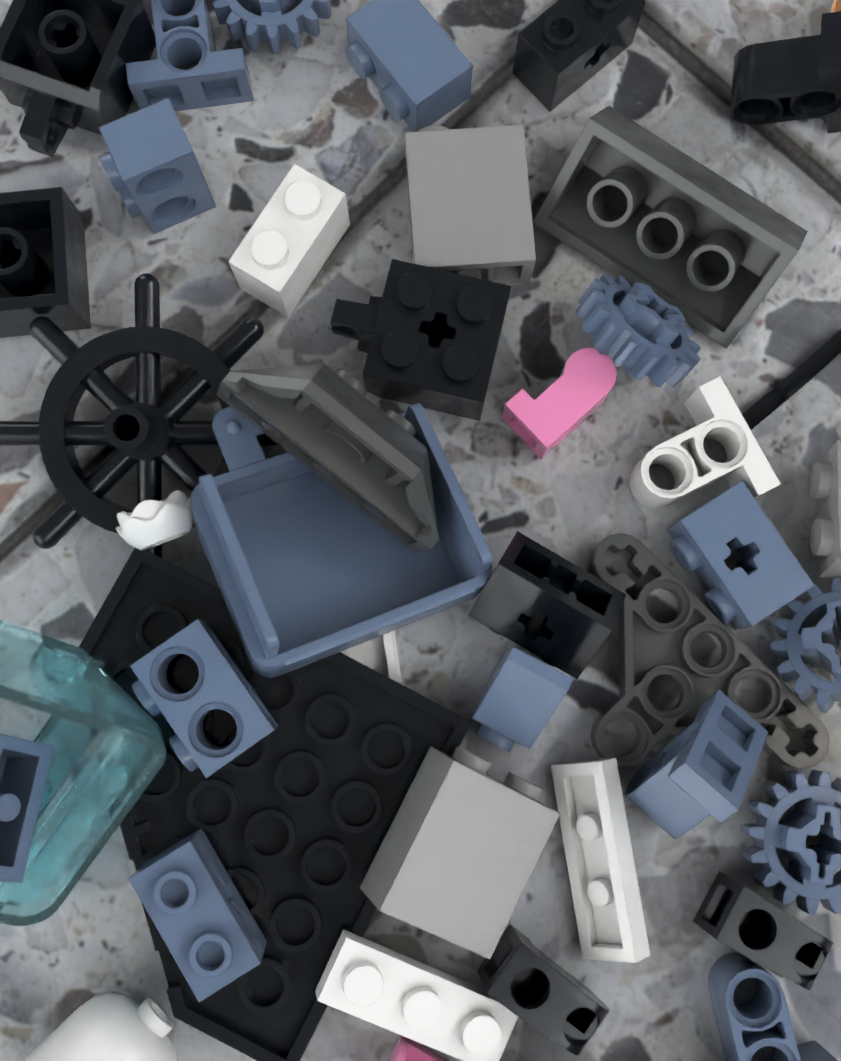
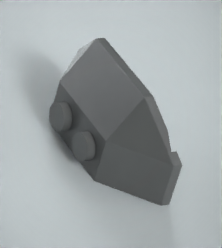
[216,364,439,553]

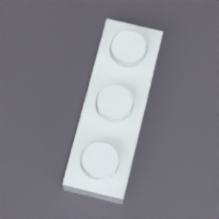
[551,758,651,963]
[315,929,518,1061]

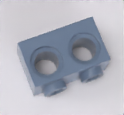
[99,98,216,234]
[130,619,279,778]

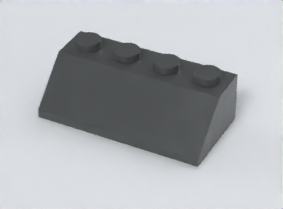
[533,106,808,348]

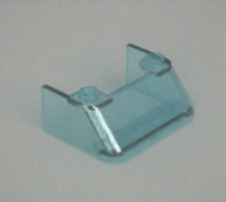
[0,619,166,926]

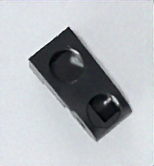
[693,871,834,990]
[477,924,610,1055]

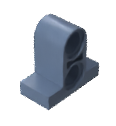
[125,0,254,112]
[624,689,768,839]
[708,953,838,1061]

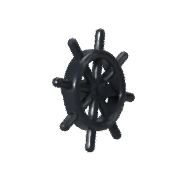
[0,273,278,559]

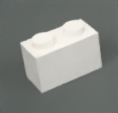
[228,164,350,318]

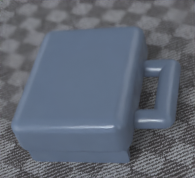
[190,403,493,678]

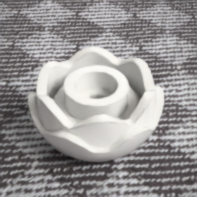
[115,490,193,551]

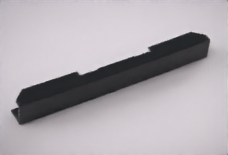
[742,329,841,430]

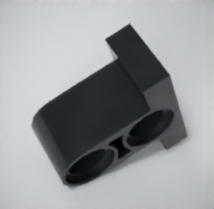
[730,11,841,133]

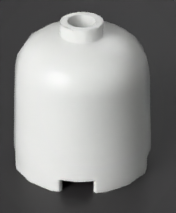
[23,992,178,1061]

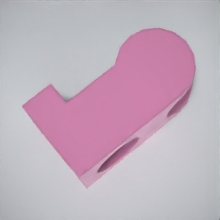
[501,347,617,460]

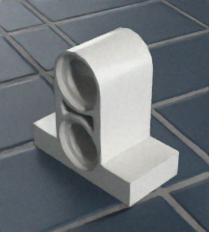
[629,376,781,509]

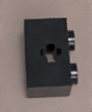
[513,0,646,112]
[468,531,626,679]

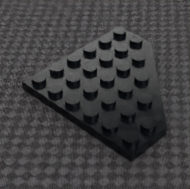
[73,548,472,1061]

